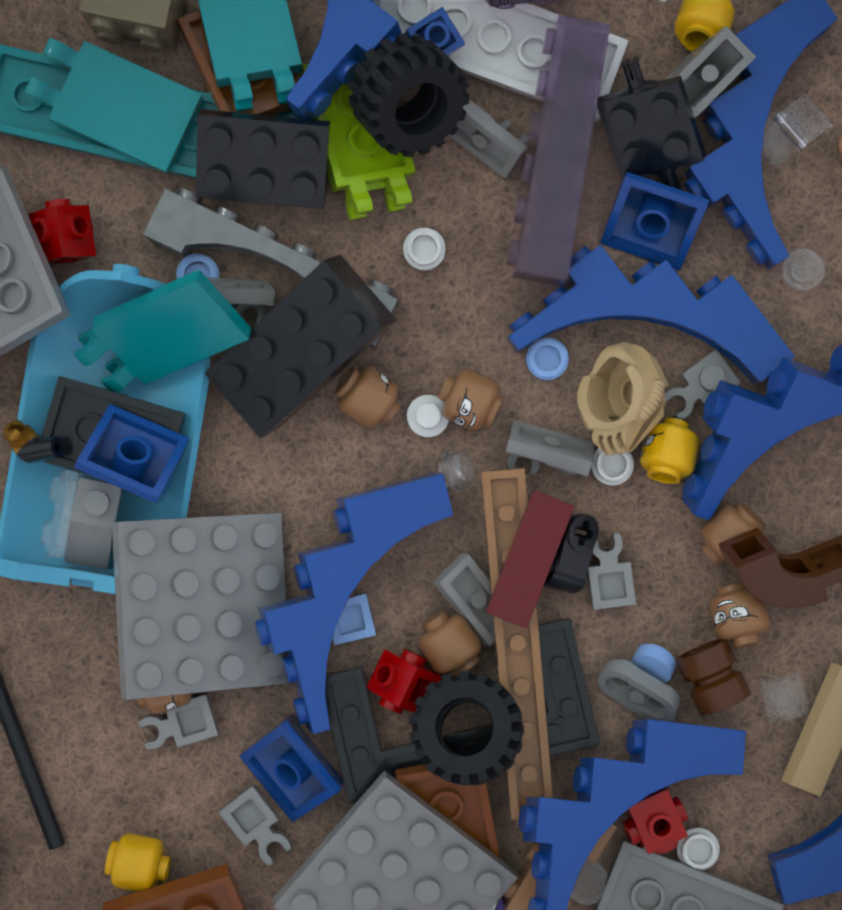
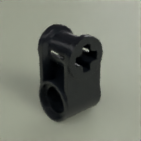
[543,513,599,594]

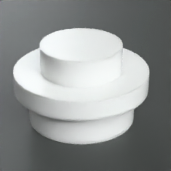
[403,228,446,271]
[407,395,449,437]
[591,448,634,486]
[676,827,720,871]

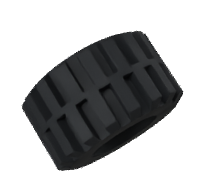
[349,34,470,157]
[409,671,524,786]

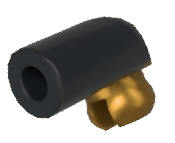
[3,420,65,463]

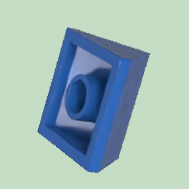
[600,172,709,270]
[74,404,190,503]
[239,714,344,823]

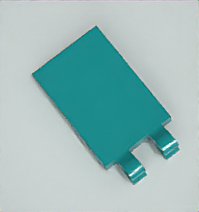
[197,0,302,112]
[25,38,203,175]
[74,269,251,392]

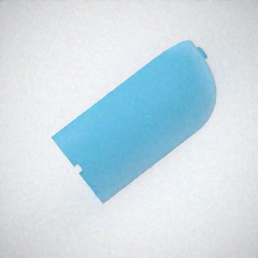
[0,264,210,595]

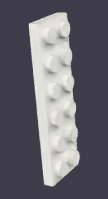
[373,0,629,123]

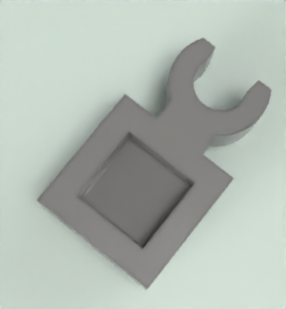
[665,349,741,419]
[588,533,636,610]
[138,692,220,749]
[218,784,292,866]

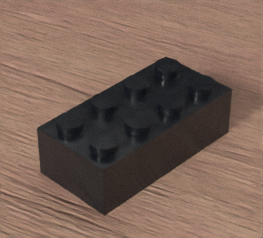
[205,254,397,439]

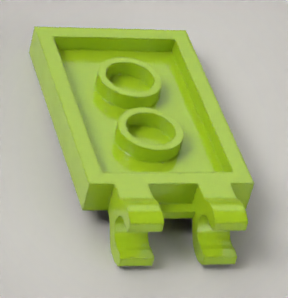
[299,62,416,221]

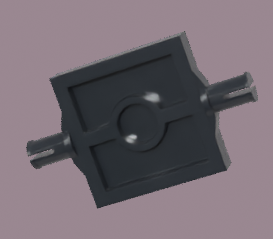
[596,57,706,190]

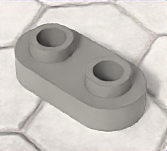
[598,659,680,722]

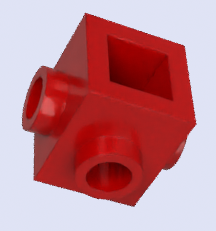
[28,199,97,264]
[366,648,442,714]
[622,787,688,854]

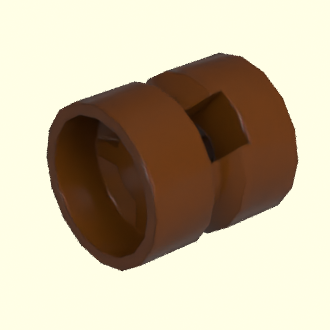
[675,639,751,716]

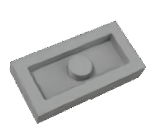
[448,100,529,179]
[207,277,275,323]
[505,420,595,476]
[433,553,495,646]

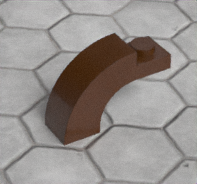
[719,528,842,608]

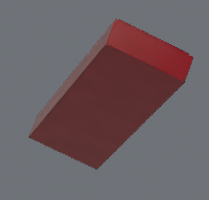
[485,490,575,629]

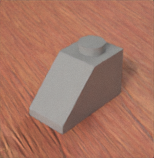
[663,26,756,118]
[65,477,124,569]

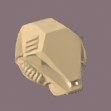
[577,342,669,456]

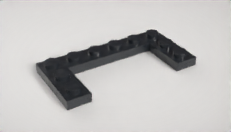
[325,618,600,803]

